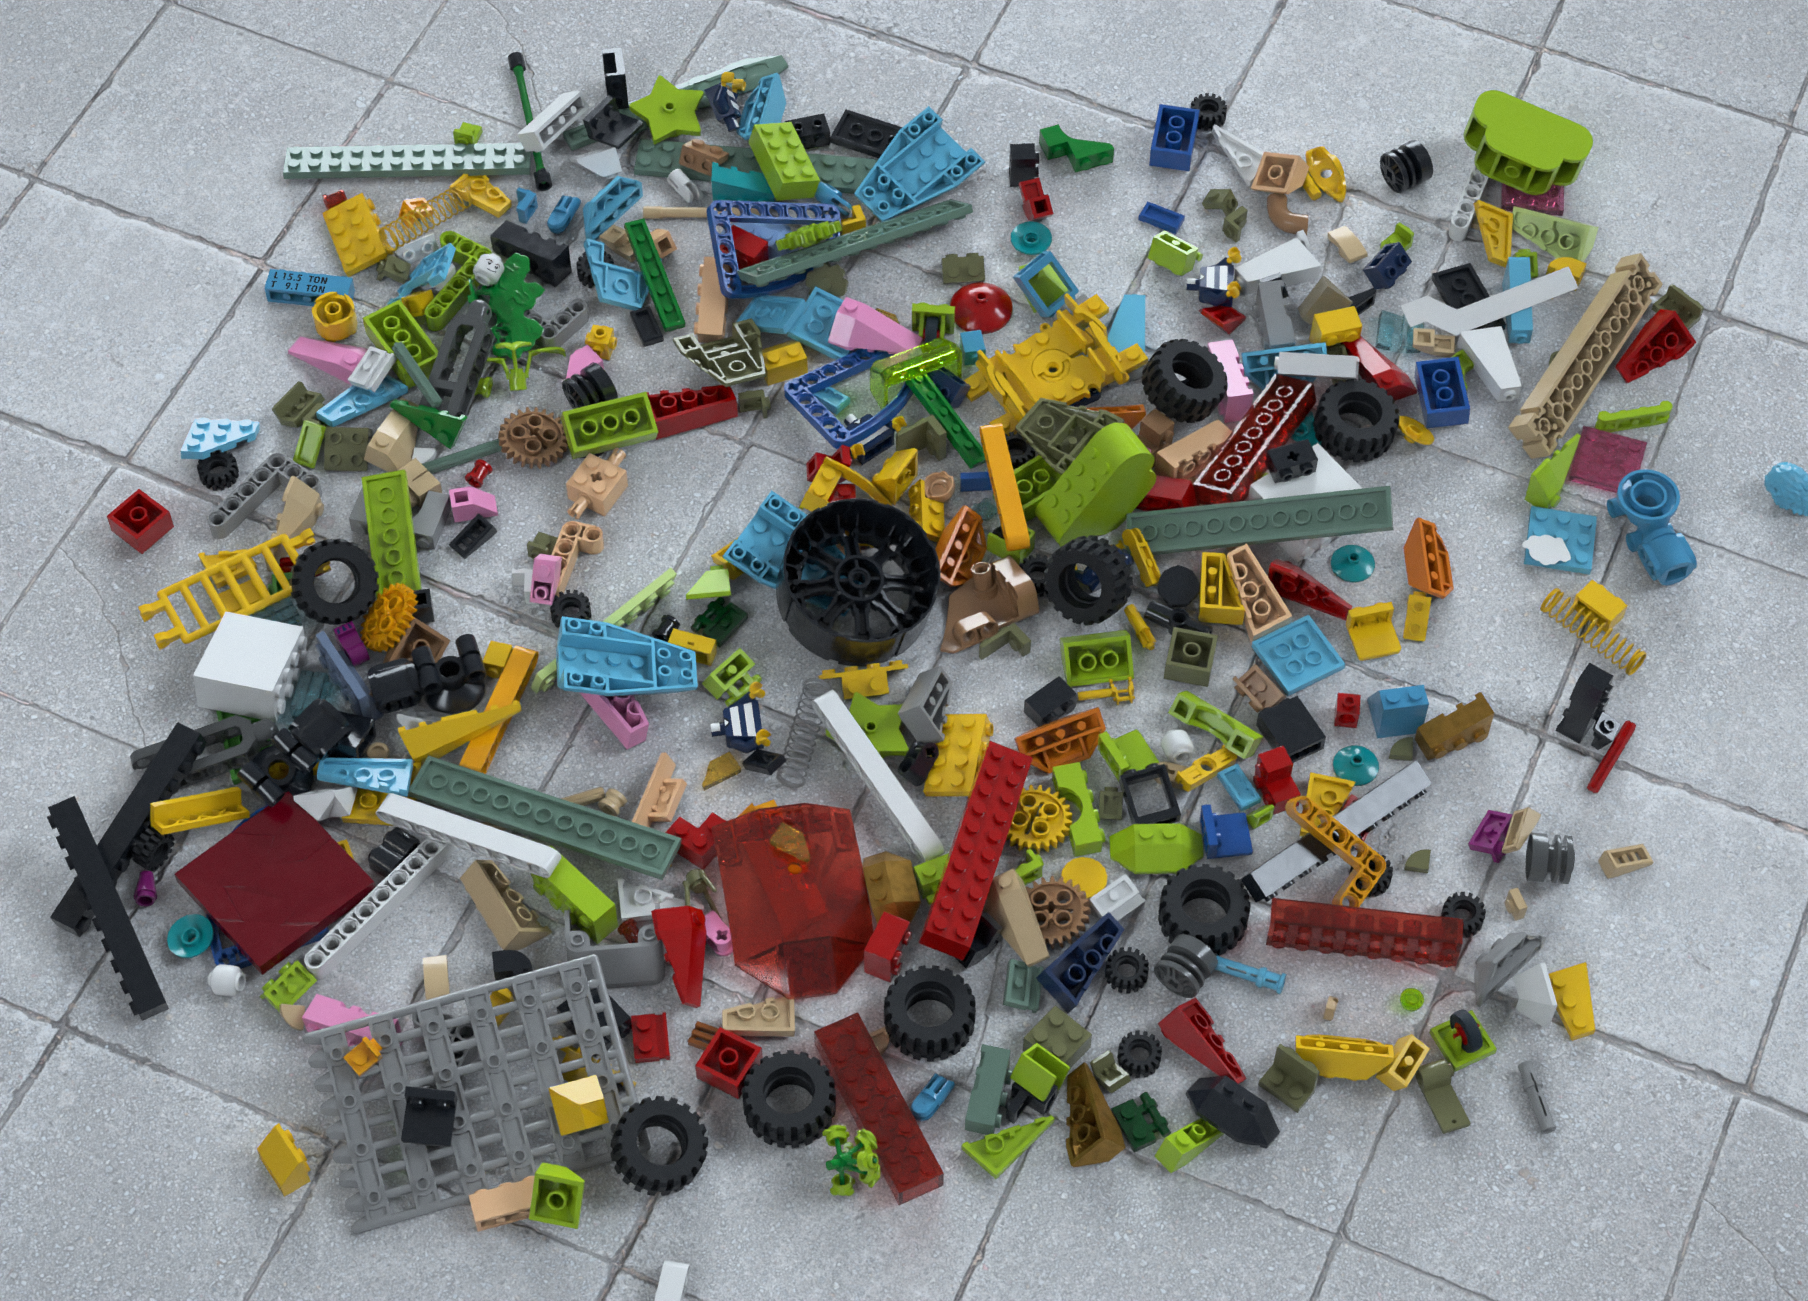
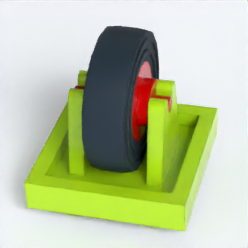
[912,302,955,355]
[1429,1009,1497,1072]

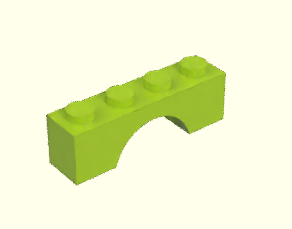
[1168,691,1263,759]
[1052,762,1106,857]

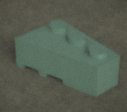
[965,1044,1013,1135]

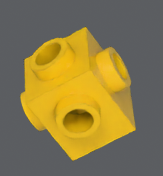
[585,324,617,360]

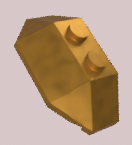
[862,851,921,924]

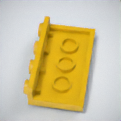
[322,193,394,277]
[923,714,994,796]

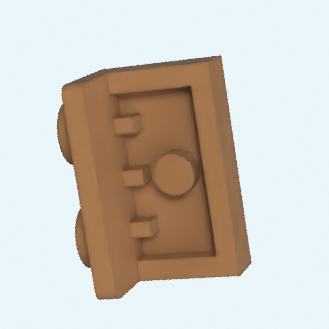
[679,139,729,177]
[1233,664,1286,713]

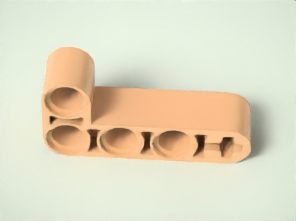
[551,521,604,597]

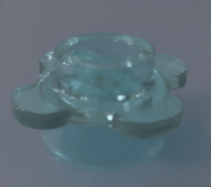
[972,498,998,521]

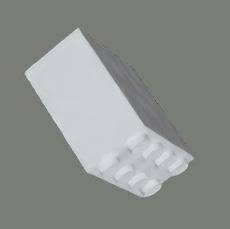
[1248,443,1362,563]
[193,612,309,722]

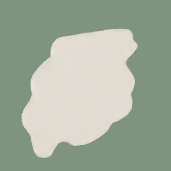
[1522,535,1571,565]

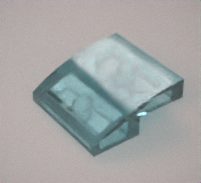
[1375,310,1424,353]

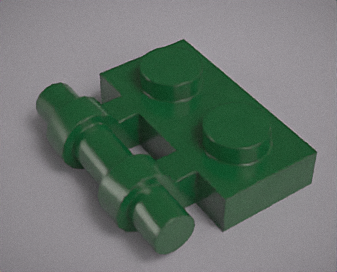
[690,597,748,648]
[1111,1092,1171,1153]

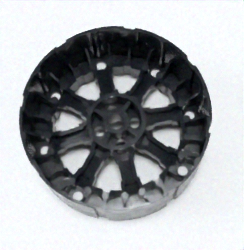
[776,498,941,666]

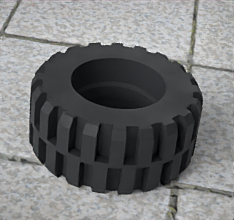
[1141,339,1228,423]
[1313,379,1400,463]
[1043,535,1133,625]
[289,539,379,625]
[1158,864,1250,956]
[884,965,976,1062]
[742,1050,836,1149]
[610,1096,708,1196]

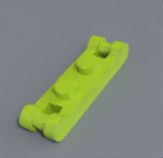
[1594,401,1673,434]

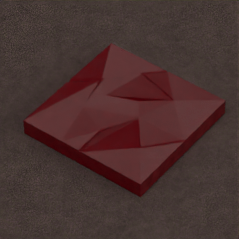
[174,791,376,975]

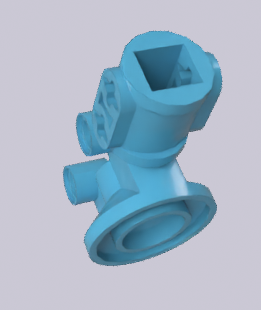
[1607,469,1697,586]

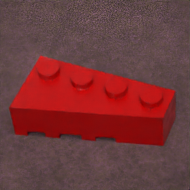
[647,385,738,440]

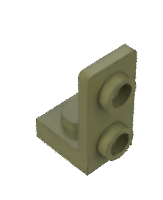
[979,623,1031,660]

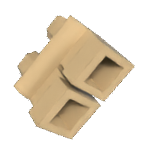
[399,458,442,508]

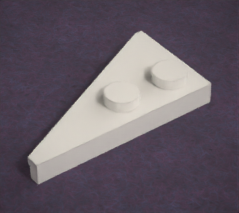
[1212,125,1264,187]
[617,878,704,923]

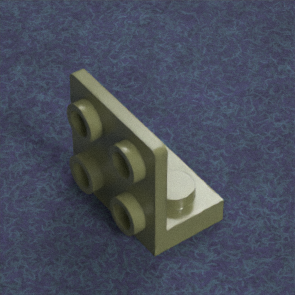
[896,415,947,461]
[324,427,373,471]
[1258,1044,1320,1113]

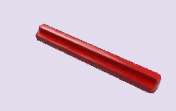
[1587,720,1636,793]

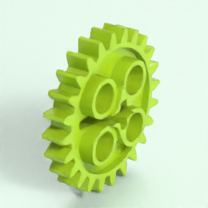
[775,221,842,251]

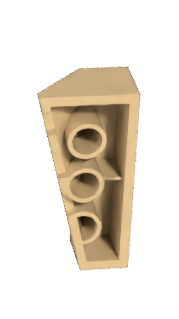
[460,859,552,950]

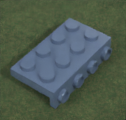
[315,630,384,721]

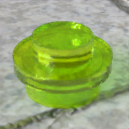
[1400,988,1424,1012]

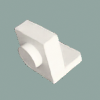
[512,568,535,604]

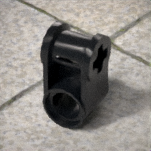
[898,741,939,786]

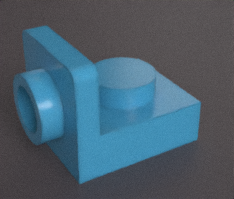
[516,187,538,224]

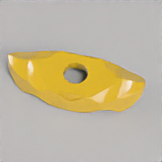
[1305,146,1346,203]

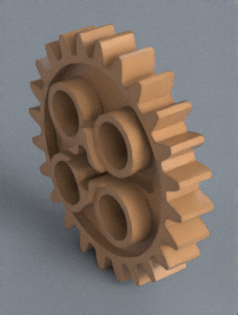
[498,407,568,469]
[1026,876,1091,949]

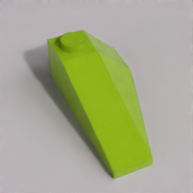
[1524,433,1581,509]

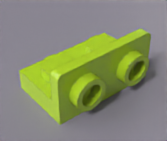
[259,960,317,1013]

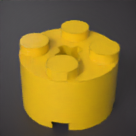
[312,292,358,342]

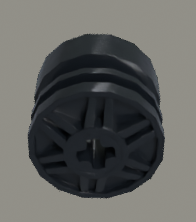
[1379,140,1433,193]
[562,362,618,409]

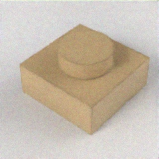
[1505,887,1528,921]

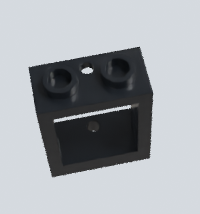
[1119,763,1181,825]

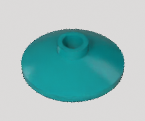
[1011,221,1052,255]
[1331,545,1375,583]
[1333,745,1379,786]
[167,914,214,958]

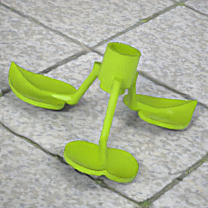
[486,341,566,391]

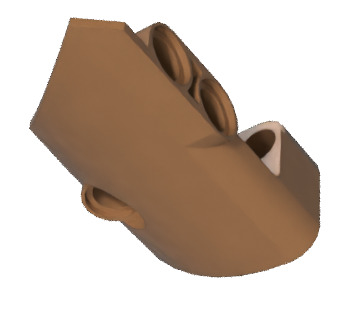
[940,556,1040,654]

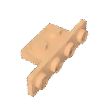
[631,752,687,828]

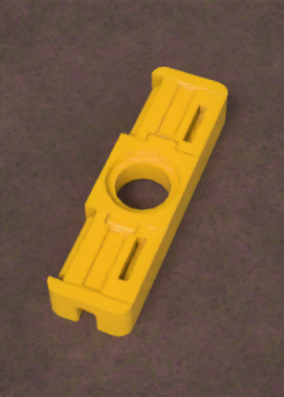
[1174,744,1238,792]

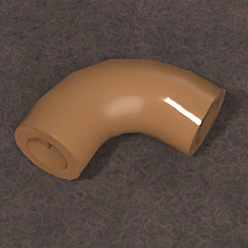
[1267,193,1308,235]

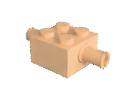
[566,448,628,519]

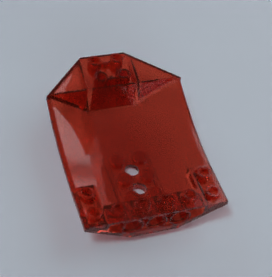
[711,803,873,1000]

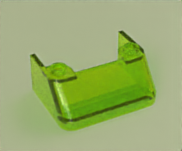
[870,338,962,410]

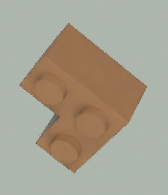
[1137,408,1175,469]

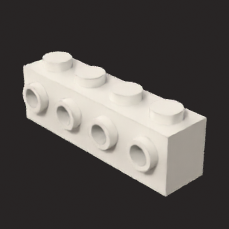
[517,91,589,153]

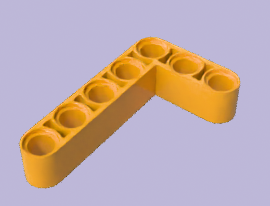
[1285,796,1386,914]

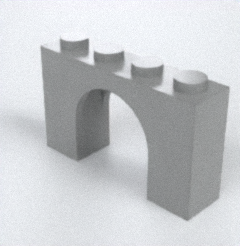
[349,487,452,549]

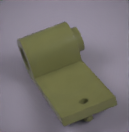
[1415,1059,1471,1134]

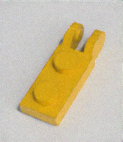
[1122,528,1161,587]

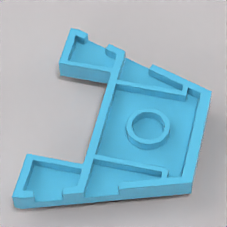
[584,239,662,311]
[387,243,456,305]

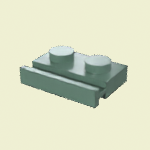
[1003,959,1043,1013]

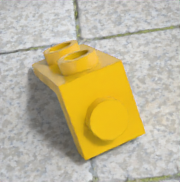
[1403,591,1432,642]

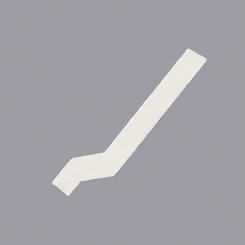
[1401,266,1578,335]

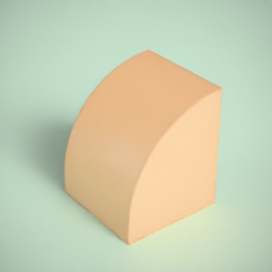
[650,228,677,259]

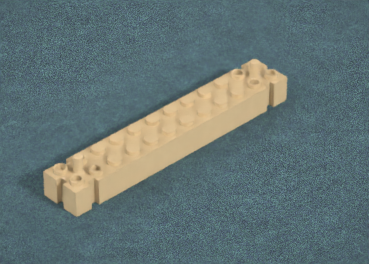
[1508,253,1663,459]

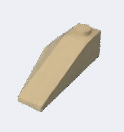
[364,397,419,472]
[264,476,324,572]
[983,868,1050,967]

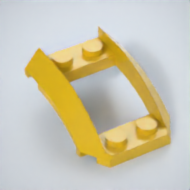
[799,457,892,548]

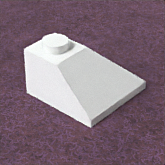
[570,146,622,180]

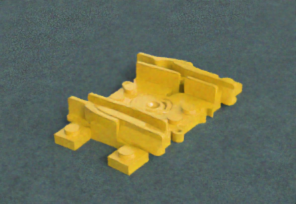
[963,293,1148,436]

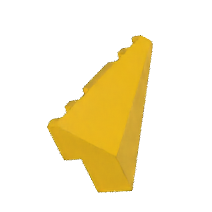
[398,700,522,766]

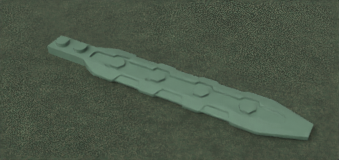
[563,55,788,151]

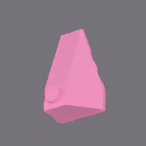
[828,297,923,356]
[288,336,368,385]

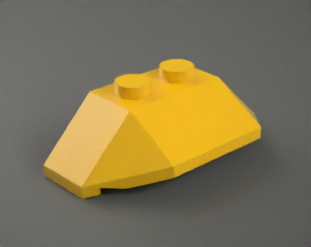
[1295,1034,1394,1081]

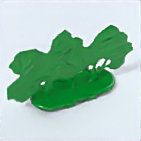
[467,253,545,360]

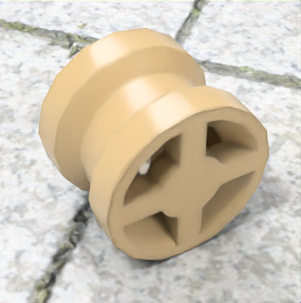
[598,788,627,817]

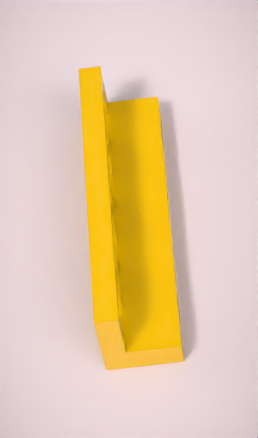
[150,786,250,835]

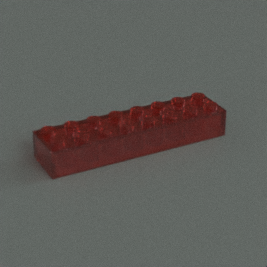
[1193,374,1317,505]
[1266,898,1464,967]
[814,1012,944,1205]

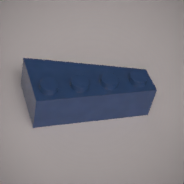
[1036,912,1125,1013]

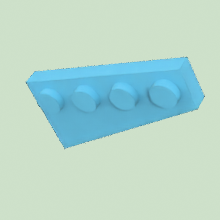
[316,375,408,427]
[317,758,413,797]

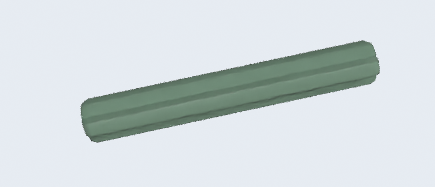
[392,342,442,408]
[422,439,502,474]

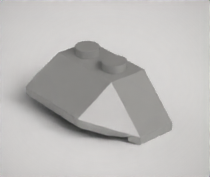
[1474,932,1546,1007]

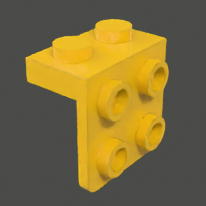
[1345,602,1401,661]

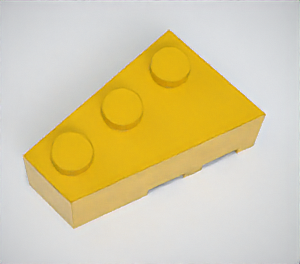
[1198,552,1245,625]

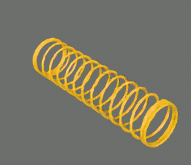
[379,184,472,252]
[1540,588,1647,675]

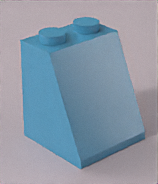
[1367,685,1429,739]

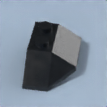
[1186,1076,1280,1149]

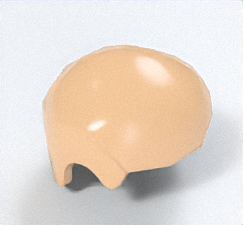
[924,471,955,503]

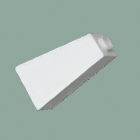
[1234,237,1321,295]
[1457,326,1522,402]
[1274,352,1359,380]

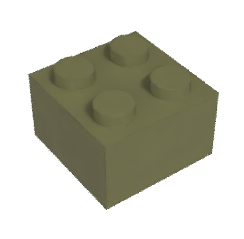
[1164,627,1218,687]
[1023,1005,1092,1068]

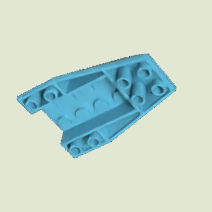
[854,106,985,222]
[723,490,862,617]
[556,616,698,696]

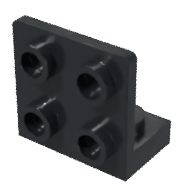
[583,95,644,149]
[401,1086,458,1147]

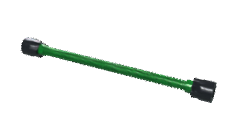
[508,52,552,191]

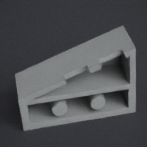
[1252,280,1295,350]
[898,666,953,744]

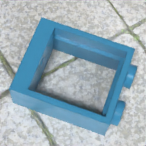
[1012,251,1079,318]

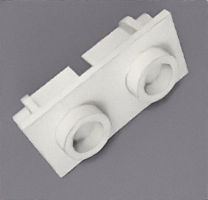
[394,233,438,264]

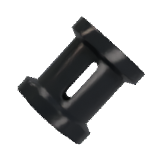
[652,615,680,642]

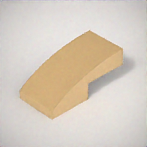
[599,224,636,263]
[1327,226,1368,263]
[1413,328,1455,358]
[423,955,450,1000]

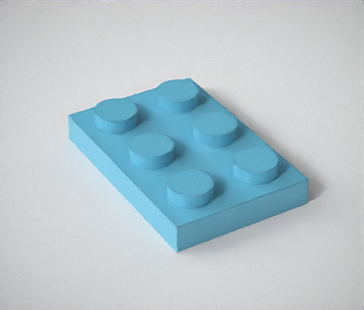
[736,295,807,334]

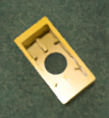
[668,628,717,666]

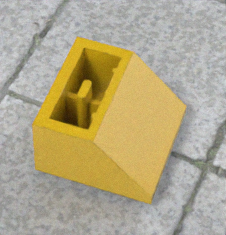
[257,1123,311,1197]

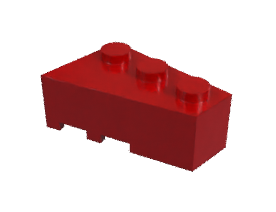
[1136,475,1199,512]

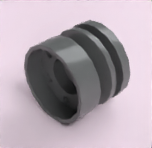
[1525,832,1575,884]
[1154,934,1218,998]

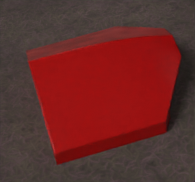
[1199,306,1246,335]

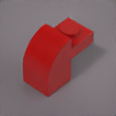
[1018,178,1054,221]
[806,445,852,484]

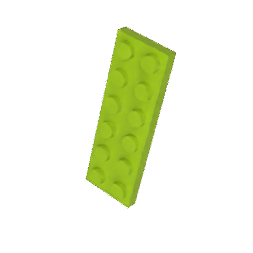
[361,469,422,597]

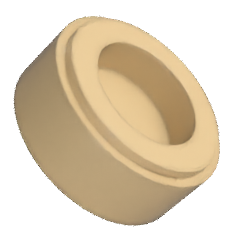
[366,742,390,759]

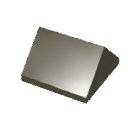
[1297,276,1353,325]

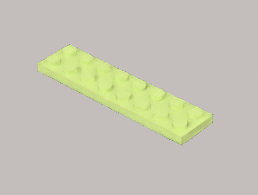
[531,568,677,694]

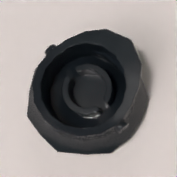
[1157,565,1200,607]

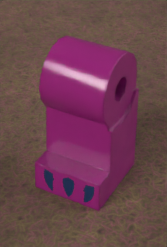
[334,621,370,667]

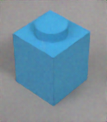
[960,330,986,366]

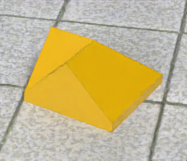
[548,1075,609,1136]

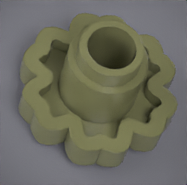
[805,262,849,298]

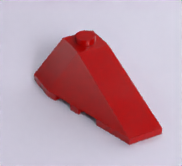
[1615,309,1697,383]
[1341,336,1417,401]
[1268,559,1353,621]
[651,905,706,1008]
[1158,997,1247,1084]

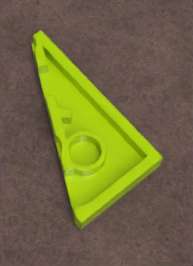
[961,1115,1055,1179]

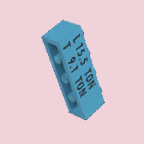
[264,269,355,307]

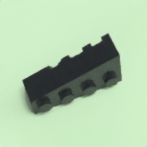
[490,220,572,288]

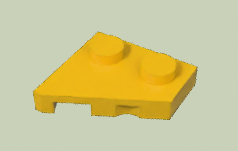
[198,549,258,589]

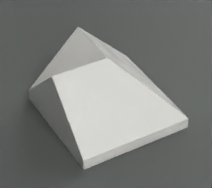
[293,786,358,821]
[1513,962,1557,1027]

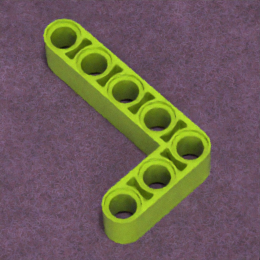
[425,231,492,331]

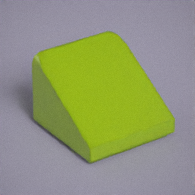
[1246,804,1274,829]

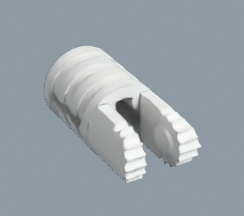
[667,169,703,203]

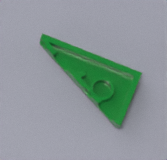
[390,399,468,449]

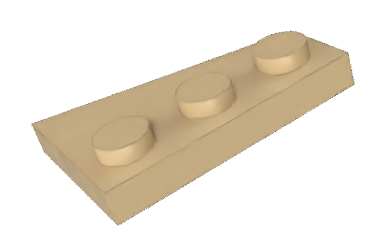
[722,991,795,1037]

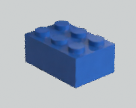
[1149,104,1200,171]
[1414,357,1470,429]

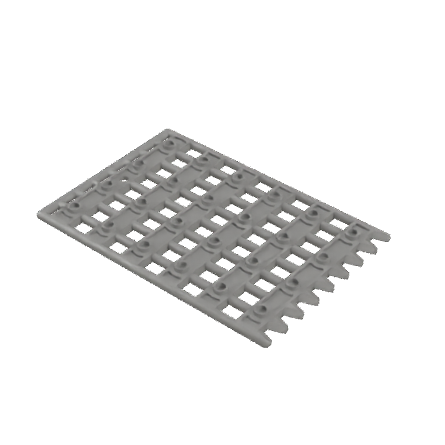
[302,954,651,1234]

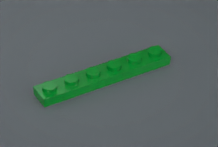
[624,218,686,332]
[896,358,986,469]

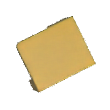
[840,204,866,236]
[401,289,434,317]

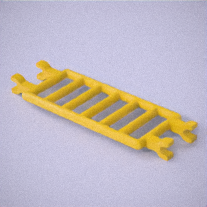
[138,528,331,650]

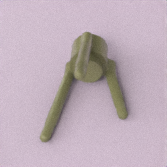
[682,869,722,920]

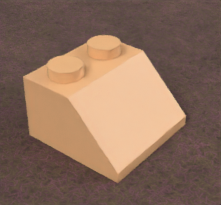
[1251,152,1309,194]

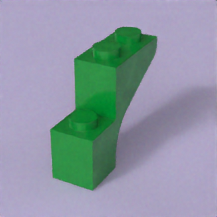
[1039,124,1114,173]

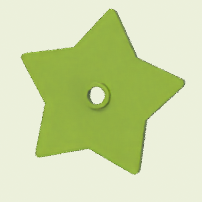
[629,75,704,144]
[825,692,909,759]

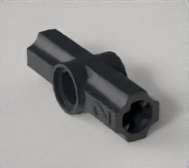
[1144,600,1213,635]

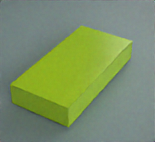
[293,420,326,469]

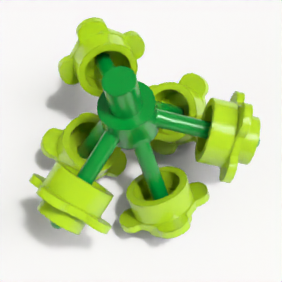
[822,1125,881,1196]

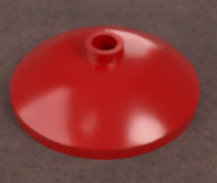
[950,282,1013,334]

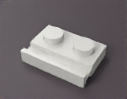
[348,346,397,393]
[1089,873,1146,921]

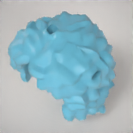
[1764,462,1808,516]

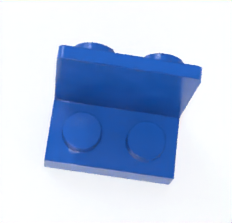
[1199,804,1253,859]

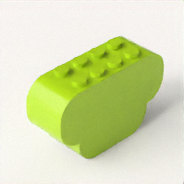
[1463,90,1593,195]
[1035,423,1156,547]

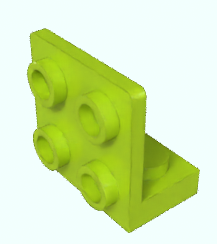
[1097,729,1159,782]

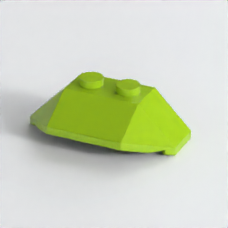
[1109,823,1204,874]

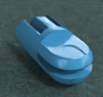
[815,182,853,216]
[547,195,581,234]
[911,1073,955,1122]

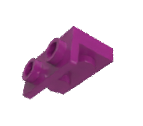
[1468,810,1513,863]

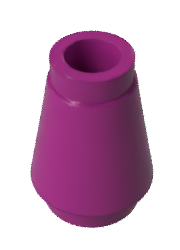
[133,871,157,907]

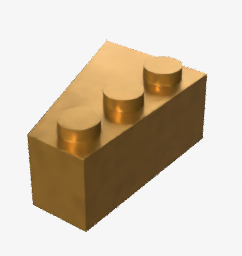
[1415,692,1494,760]

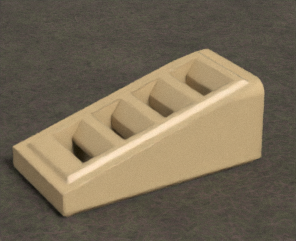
[1502,807,1541,854]
[1598,844,1654,879]

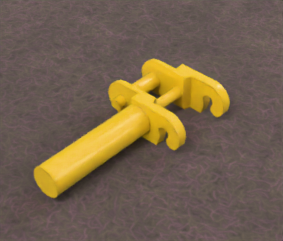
[1077,677,1135,705]

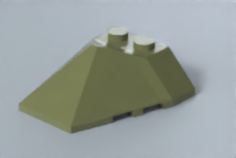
[673,318,766,387]
[1015,398,1124,475]

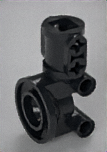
[367,634,487,715]
[237,698,353,808]

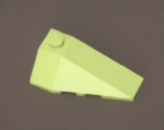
[1512,206,1599,262]

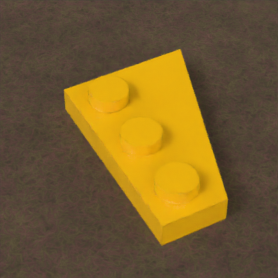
[1473,200,1513,268]
[1549,962,1595,1041]

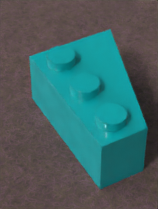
[711,162,775,202]

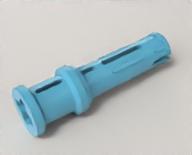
[1215,955,1287,994]

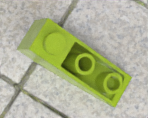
[1154,1118,1224,1173]

